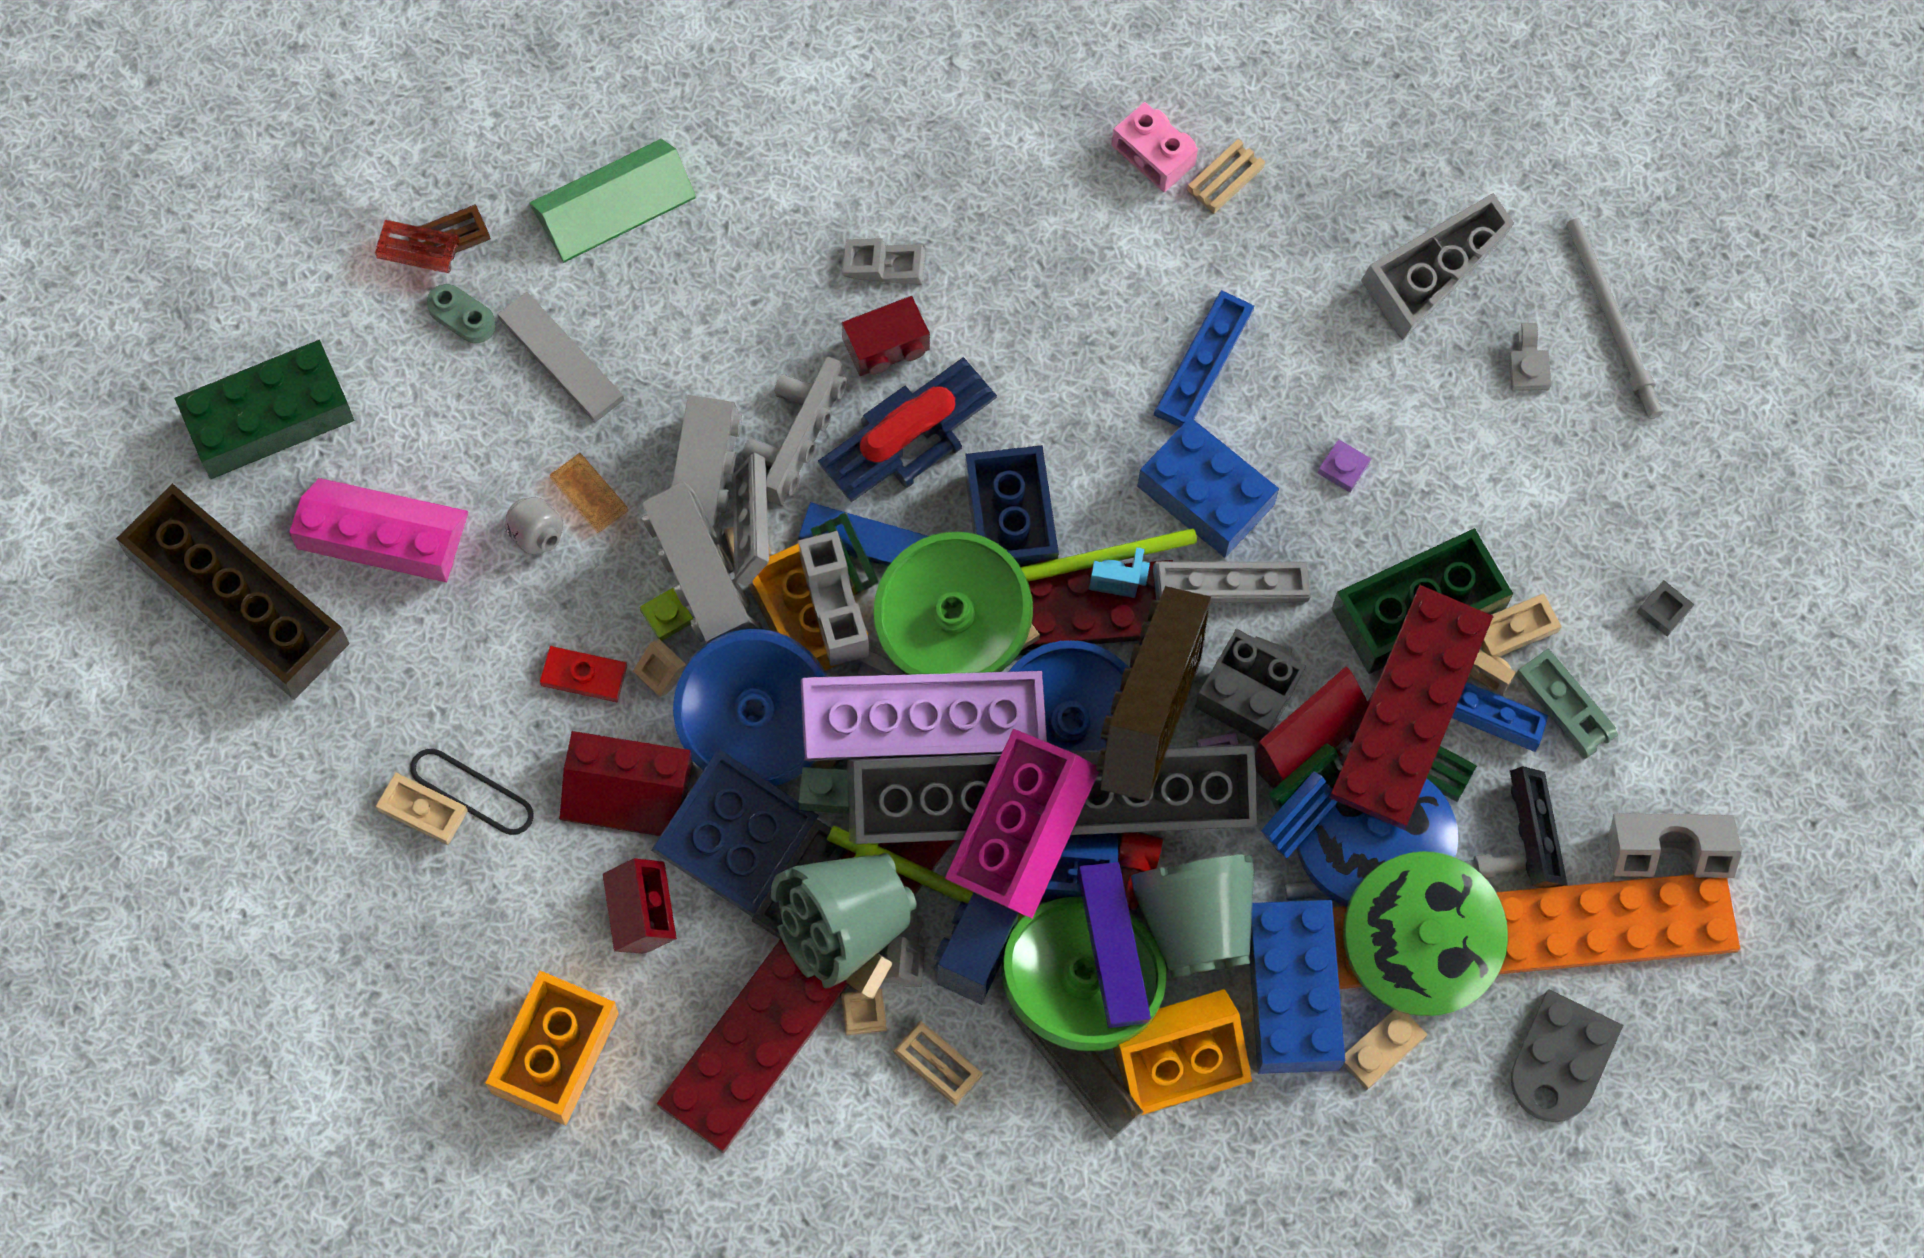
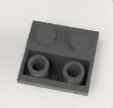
[1195,628,1306,742]

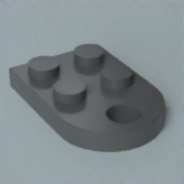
[1511,989,1624,1122]

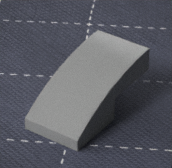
[842,238,926,285]

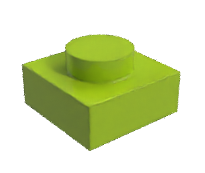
[639,587,693,641]

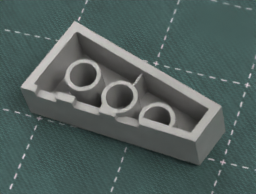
[1361,193,1514,340]
[661,395,742,549]
[642,481,764,643]

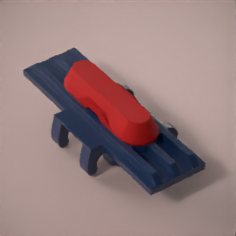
[818,357,997,502]

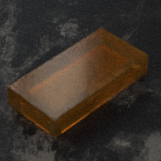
[550,453,628,533]

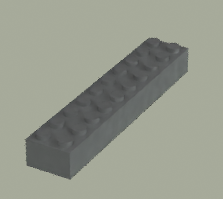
[847,744,1257,844]

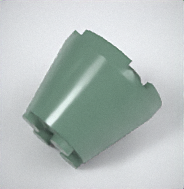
[771,853,917,988]
[1131,854,1254,978]

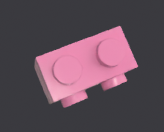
[1112,102,1198,193]

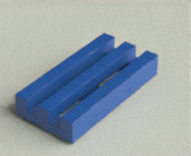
[1261,771,1338,858]

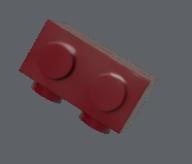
[842,296,930,377]
[602,858,677,954]

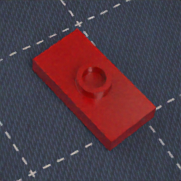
[540,646,627,703]

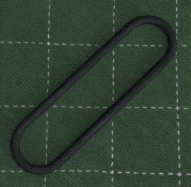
[410,748,534,835]

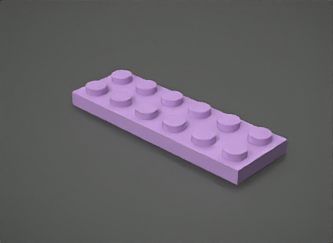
[801,671,1047,761]

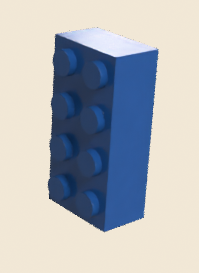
[1249,900,1345,1074]

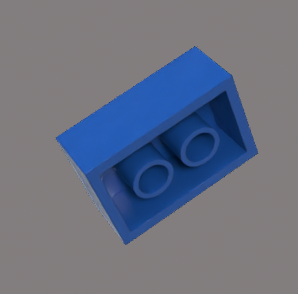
[1137,417,1279,558]

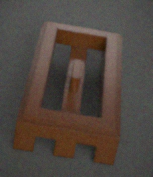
[406,204,491,267]

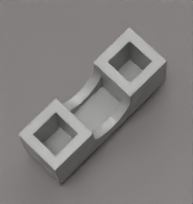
[799,531,869,666]
[1608,813,1742,878]

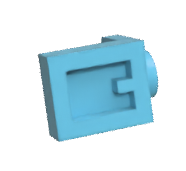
[1089,548,1150,598]

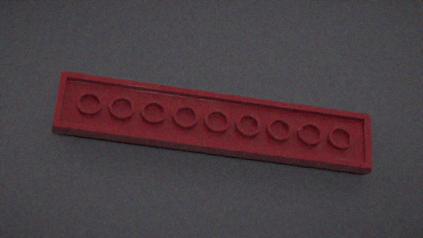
[657,840,956,1154]

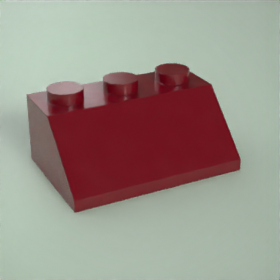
[1255,666,1369,789]
[559,731,693,836]

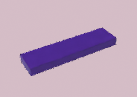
[1077,862,1151,1028]

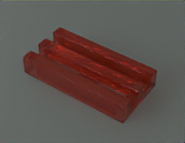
[375,220,460,274]

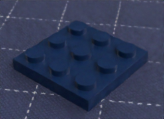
[651,749,819,917]

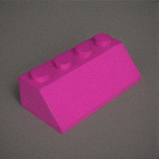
[289,478,469,583]
[945,729,1099,918]

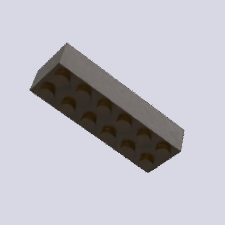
[116,483,350,700]
[1096,586,1211,801]

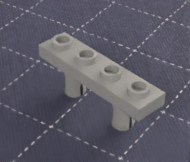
[742,356,848,506]

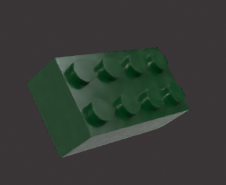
[174,339,355,480]
[1331,528,1513,674]

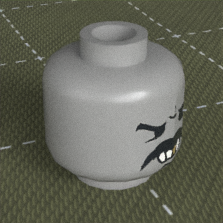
[505,497,563,555]

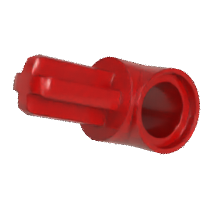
[1118,832,1163,910]

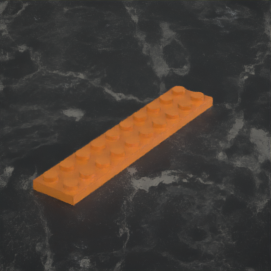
[1333,874,1741,989]

